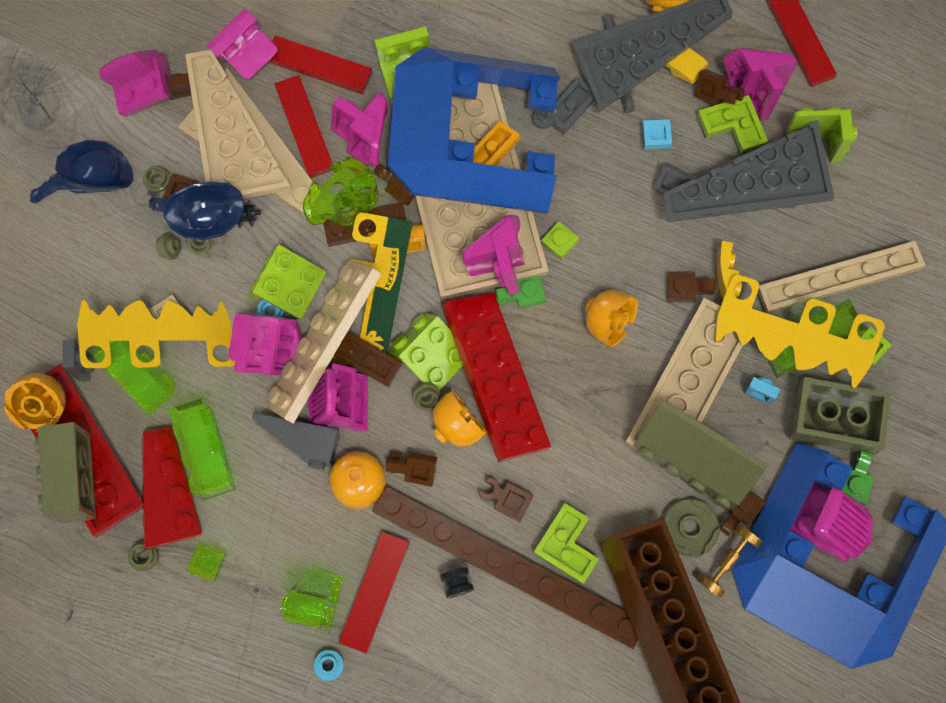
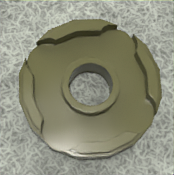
[664,499,720,557]

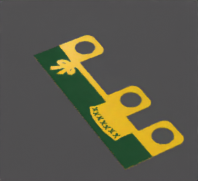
[331,213,413,366]

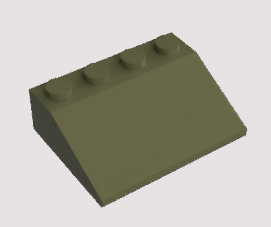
[634,399,768,510]

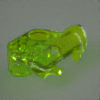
[303,157,379,227]

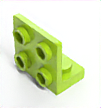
[374,26,430,100]
[247,244,326,319]

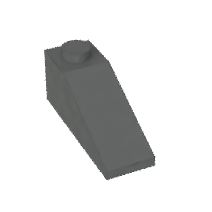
[252,413,340,470]

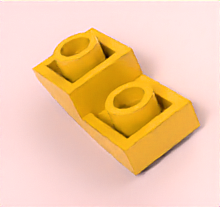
[665,48,709,84]
[716,241,742,300]

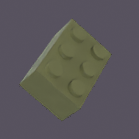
[789,377,891,456]
[35,422,96,524]

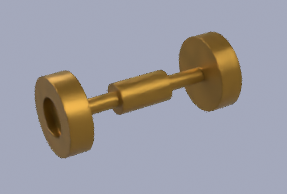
[696,524,763,598]

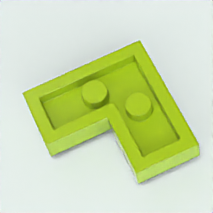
[697,95,768,154]
[534,503,599,585]

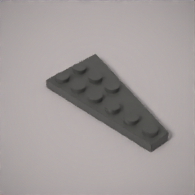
[572,0,732,113]
[663,121,834,223]

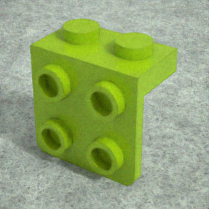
[785,107,857,163]
[388,313,463,391]

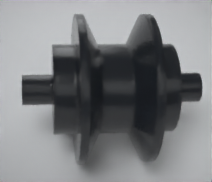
[238,200,261,228]

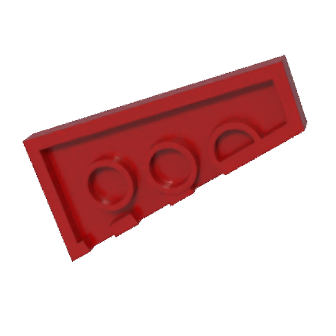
[142,426,202,551]

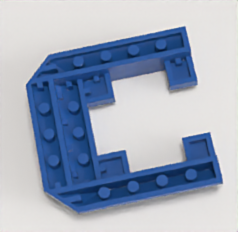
[387,47,560,214]
[731,443,946,669]

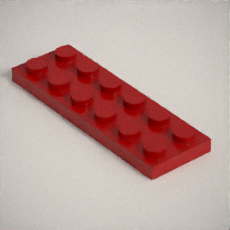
[442,293,551,463]
[31,365,143,538]

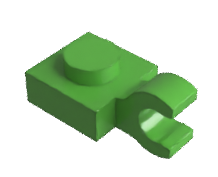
[495,275,546,309]
[842,451,874,506]

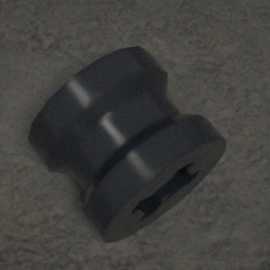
[440,567,474,599]

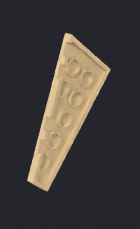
[185,50,292,199]
[178,68,322,218]

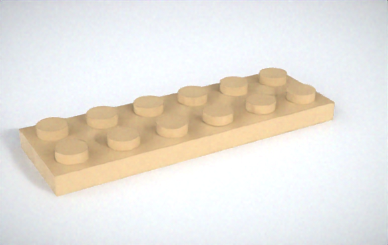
[265,261,381,424]
[625,298,743,450]

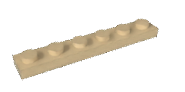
[758,241,926,314]

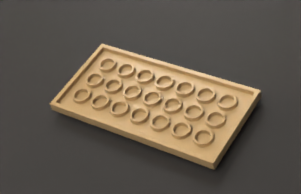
[391,82,549,300]

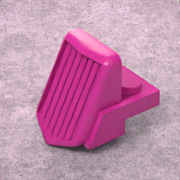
[207,8,278,80]
[723,48,798,121]
[99,49,170,117]
[331,92,388,167]
[462,215,525,295]
[228,314,302,375]
[308,364,368,432]
[790,484,873,563]

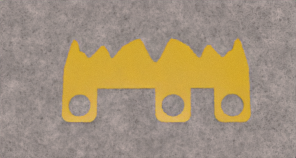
[716,275,885,388]
[77,300,235,368]

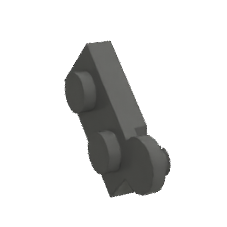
[533,78,594,135]

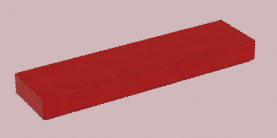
[766,0,837,87]
[268,35,373,95]
[274,75,335,179]
[339,532,410,654]

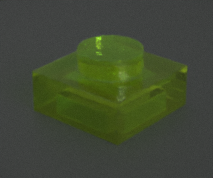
[186,544,226,583]

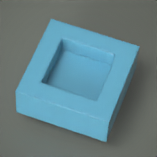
[642,119,672,150]
[744,377,780,405]

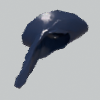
[30,140,134,204]
[149,182,244,240]

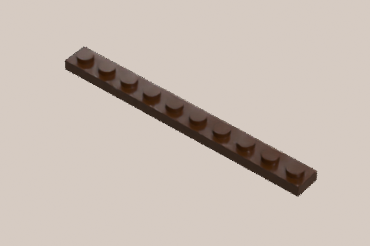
[373,487,638,650]

